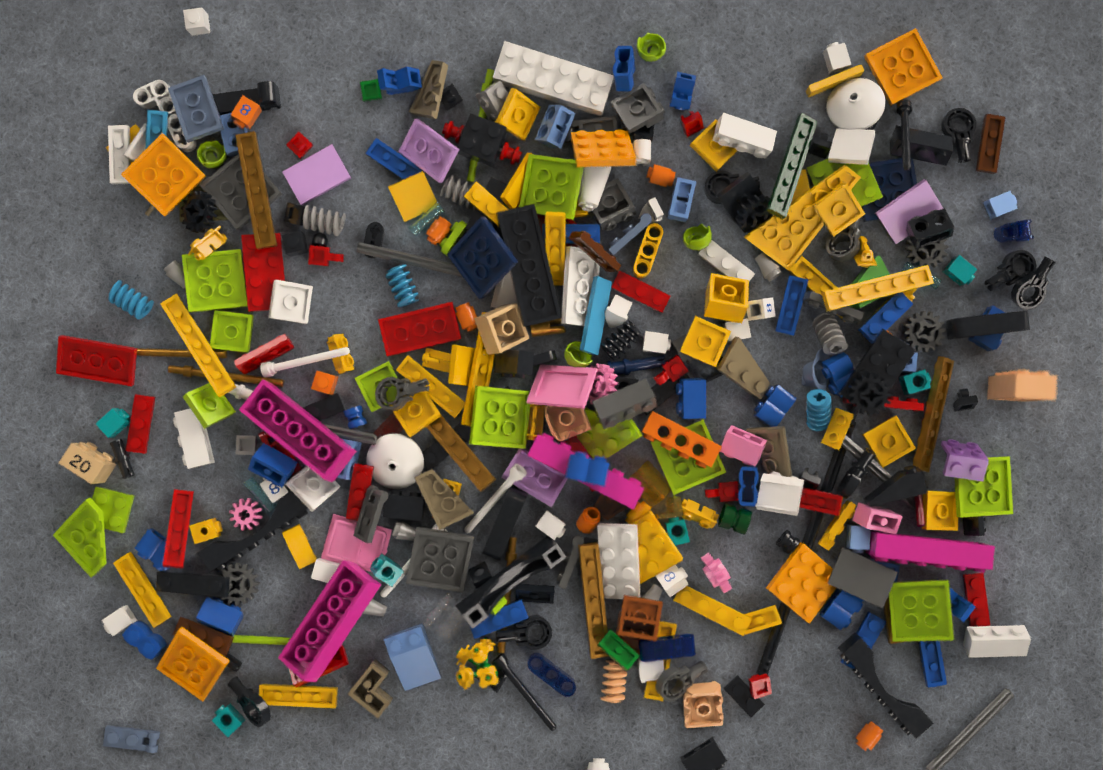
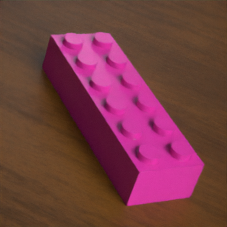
[239,379,357,482]
[528,433,644,509]
[865,531,995,573]
[278,560,381,682]

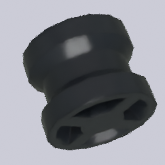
[776,530,800,554]

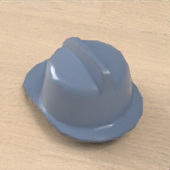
[802,348,831,390]

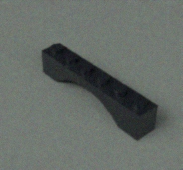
[197,491,309,572]
[455,536,566,629]
[838,633,934,739]

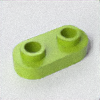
[440,220,467,256]

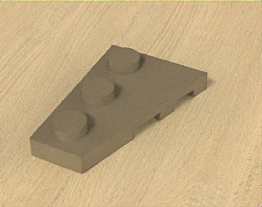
[409,60,448,119]
[716,337,770,400]
[745,426,792,477]
[414,469,474,530]

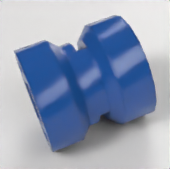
[343,405,368,429]

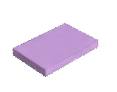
[398,119,459,183]
[282,144,351,206]
[875,179,943,244]
[501,448,568,507]

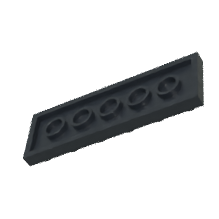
[496,204,562,327]

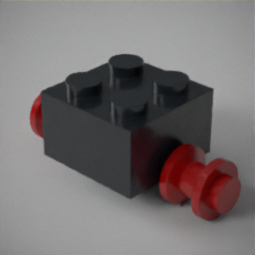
[442,113,523,167]

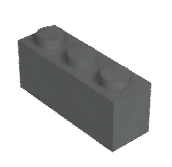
[592,379,657,429]

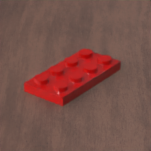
[241,233,285,312]
[378,302,462,357]
[56,335,137,386]

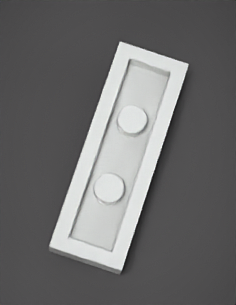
[108,125,131,184]
[698,240,755,281]

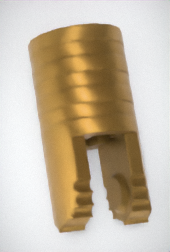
[530,318,566,337]

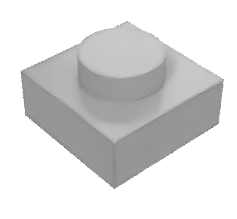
[235,435,257,455]

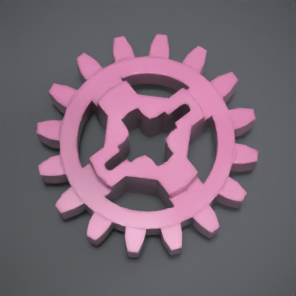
[587,363,618,405]
[701,553,732,593]

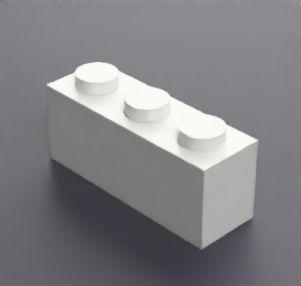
[712,113,777,159]
[173,409,215,469]
[963,625,1031,658]

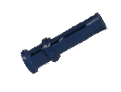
[607,355,666,376]

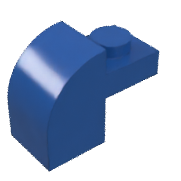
[377,67,422,95]
[670,72,696,110]
[937,579,976,622]

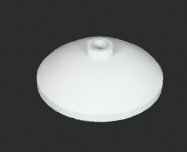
[826,78,885,130]
[366,434,424,489]

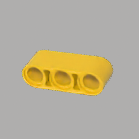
[632,223,663,279]

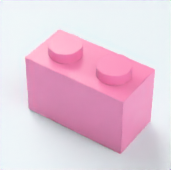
[720,425,767,467]
[852,502,902,534]

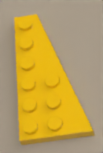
[744,165,861,271]

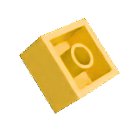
[704,273,749,323]

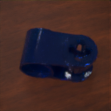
[994,219,1034,243]

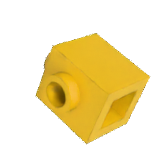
[189,518,223,544]

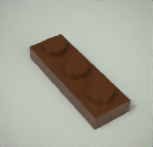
[975,114,1006,174]
[569,231,622,272]
[172,616,234,656]

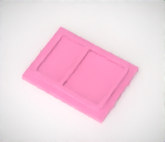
[526,364,597,408]
[321,514,392,572]

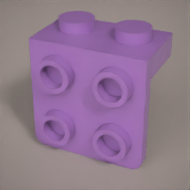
[941,439,989,481]

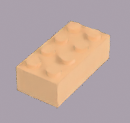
[987,370,1057,402]

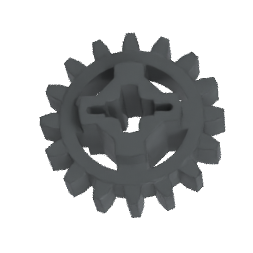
[905,229,949,268]
[902,311,946,353]
[219,563,260,606]

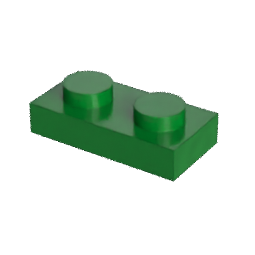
[597,629,640,671]

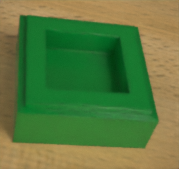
[360,79,382,102]

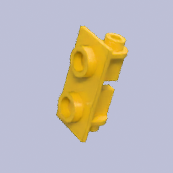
[188,226,227,260]
[854,236,877,267]
[327,334,354,374]
[422,348,451,373]
[526,404,545,440]
[821,408,854,450]
[677,499,719,529]

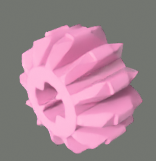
[229,498,263,531]

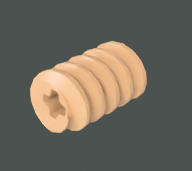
[600,660,627,703]

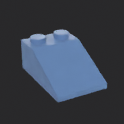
[384,623,441,691]

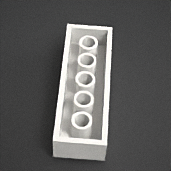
[493,41,614,117]

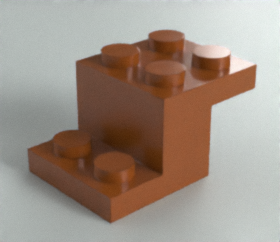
[615,595,663,656]

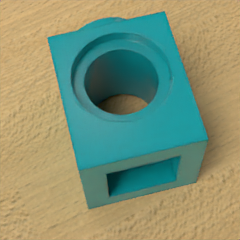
[942,255,977,286]
[898,369,931,395]
[95,408,130,438]
[664,516,690,546]
[370,553,404,587]
[212,703,246,738]

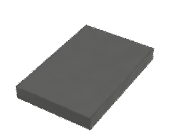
[827,548,898,608]

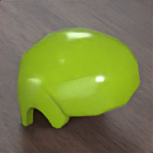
[636,33,666,62]
[197,140,227,169]
[683,223,712,251]
[564,341,593,367]

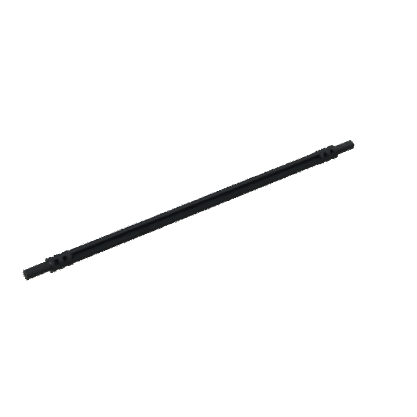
[756,404,859,675]

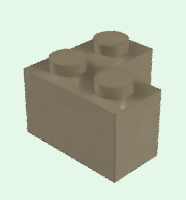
[348,659,393,718]

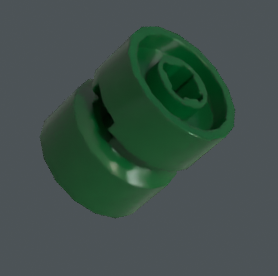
[718,503,752,535]

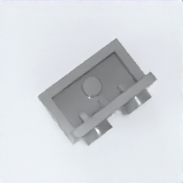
[475,80,508,122]

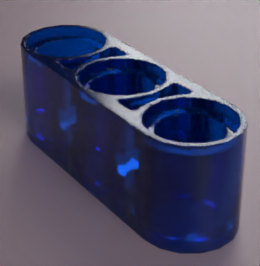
[638,634,696,661]
[528,653,576,697]

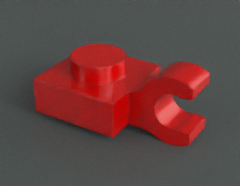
[308,245,344,266]
[654,355,689,386]
[705,481,739,502]

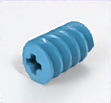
[385,264,419,307]
[108,280,154,320]
[806,389,832,432]

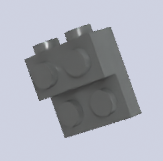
[611,83,665,134]
[592,178,636,231]

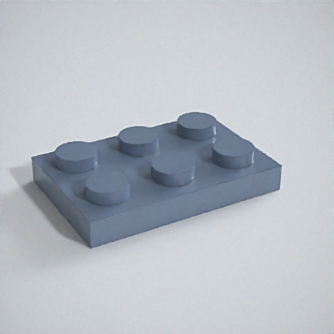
[168,75,224,143]

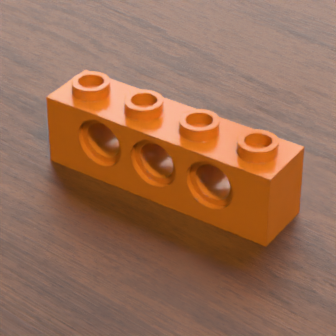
[641,411,722,469]

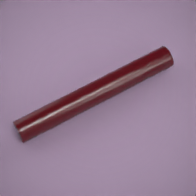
[914,495,925,527]

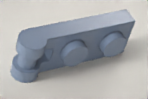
[608,213,652,255]
[103,725,160,753]

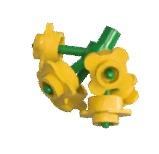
[456,637,499,690]

